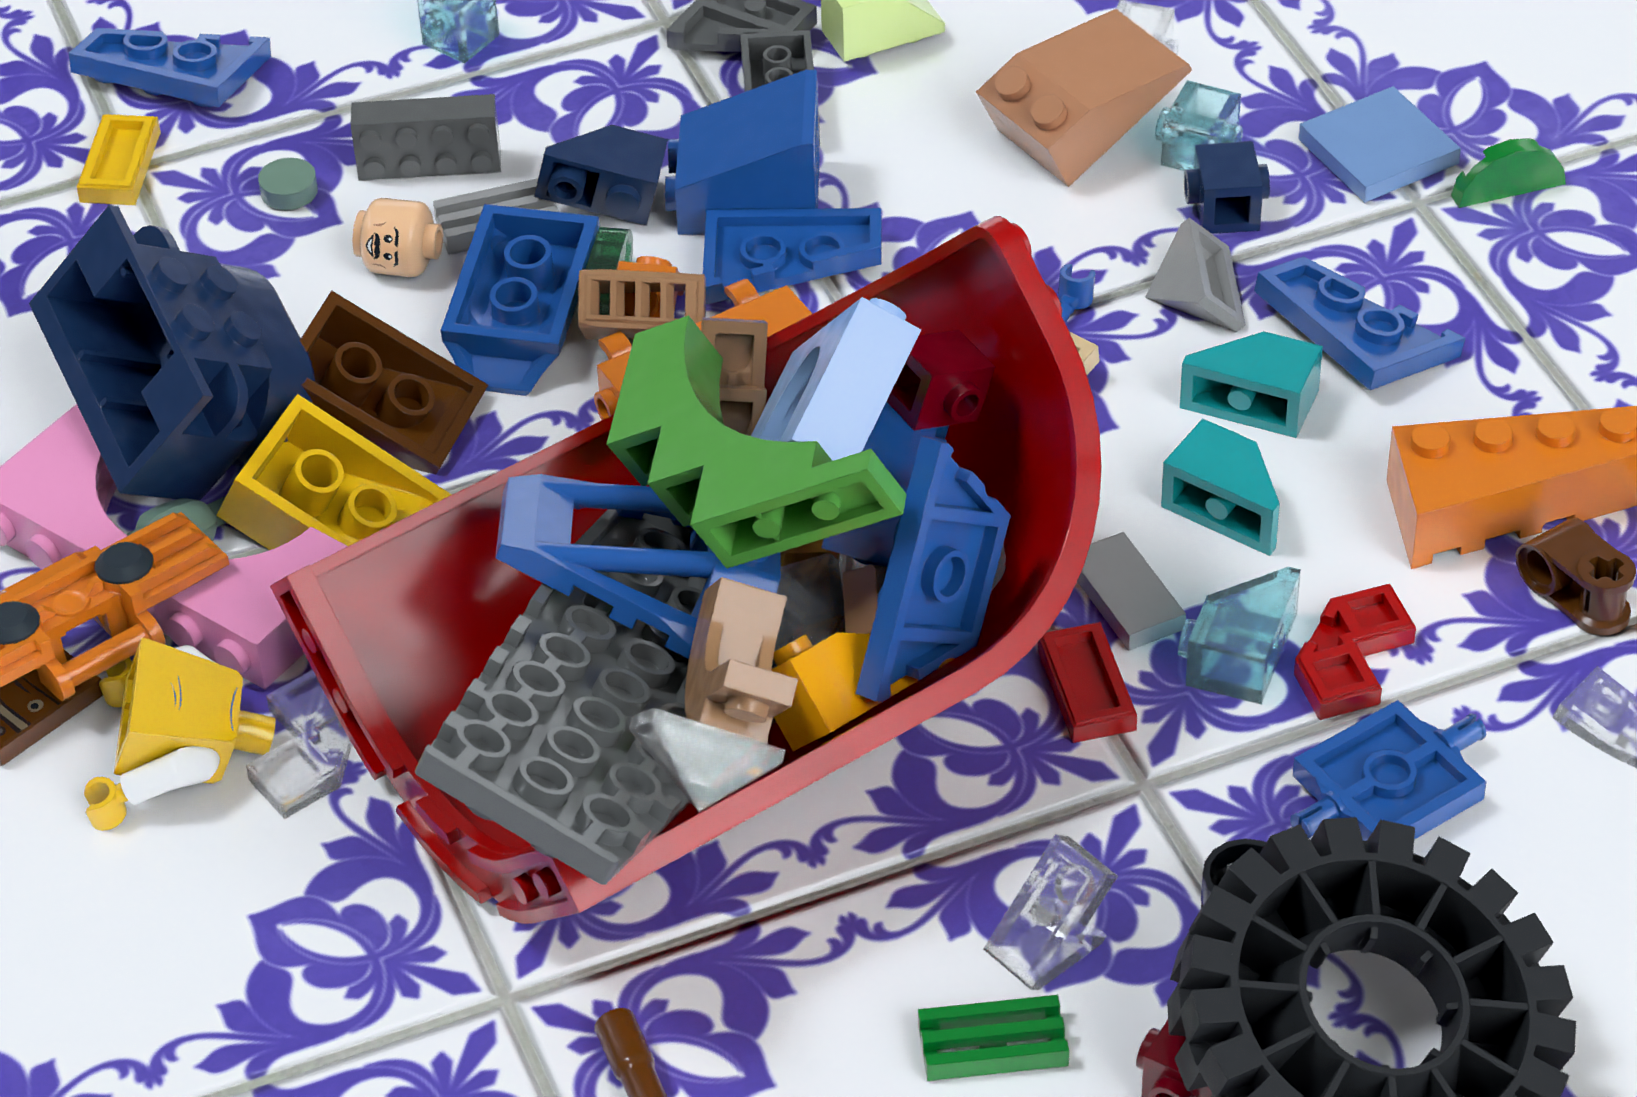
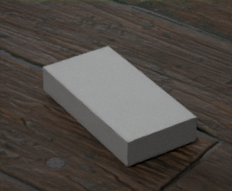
[1077,532,1186,651]

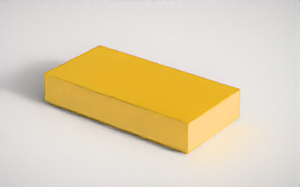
[76,114,161,205]

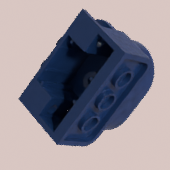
[29,205,315,500]

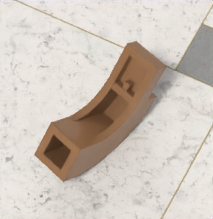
[685,577,798,747]

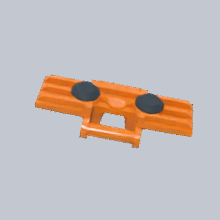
[0,512,230,701]

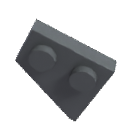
[666,0,817,52]

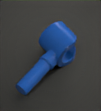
[1058,264,1096,324]

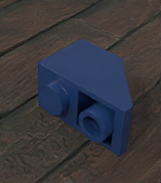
[534,125,668,226]

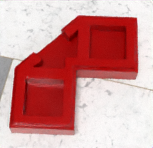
[1294,583,1416,720]

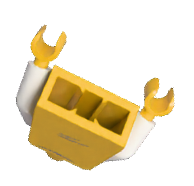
[84,638,276,831]

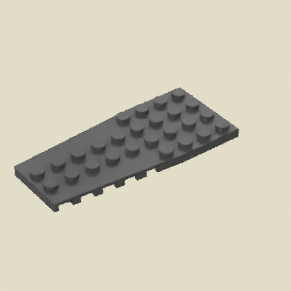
[415,509,845,885]

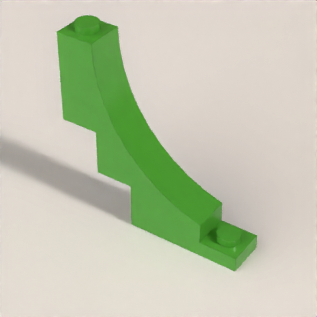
[607,315,907,569]

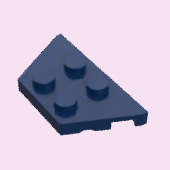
[855,436,1011,702]

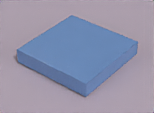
[1298,86,1461,203]

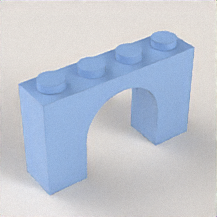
[751,297,921,461]

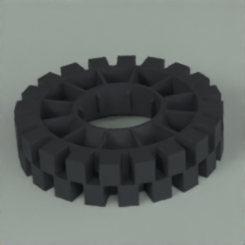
[1167,817,1576,1097]

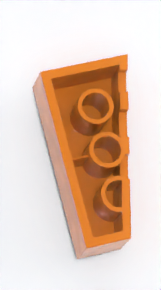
[1386,406,1637,569]

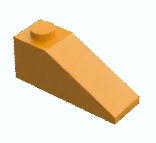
[772,632,954,751]

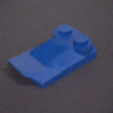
[441,204,601,396]

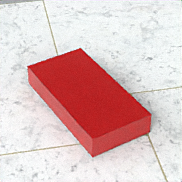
[1037,622,1137,743]

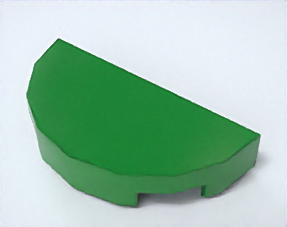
[1451,138,1566,208]

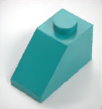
[1180,331,1323,438]
[1161,418,1280,556]

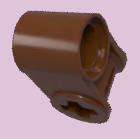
[1515,518,1636,636]

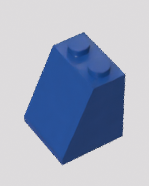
[665,70,820,235]

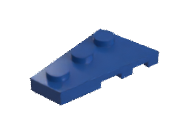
[69,28,271,107]
[703,208,882,305]
[1254,256,1466,390]

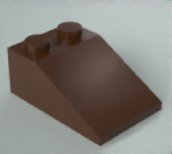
[299,290,489,475]

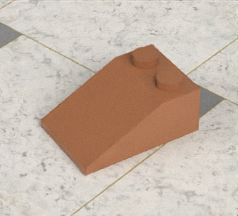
[976,9,1192,187]

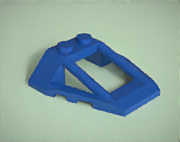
[495,474,781,659]

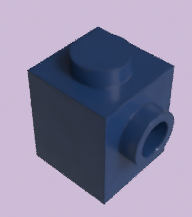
[1184,141,1270,234]

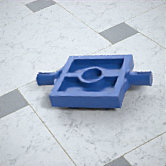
[1290,700,1487,841]

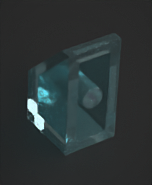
[1178,566,1301,704]

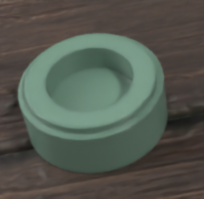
[258,158,318,210]

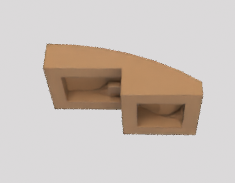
[701,317,768,436]

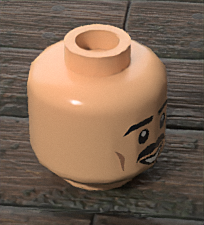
[352,198,443,277]

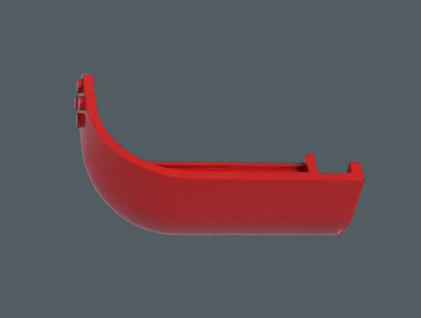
[270,216,1102,924]

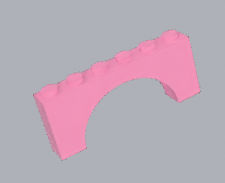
[0,404,348,689]

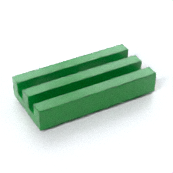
[918,994,1069,1081]

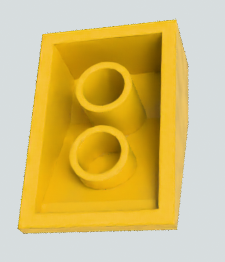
[216,394,452,550]

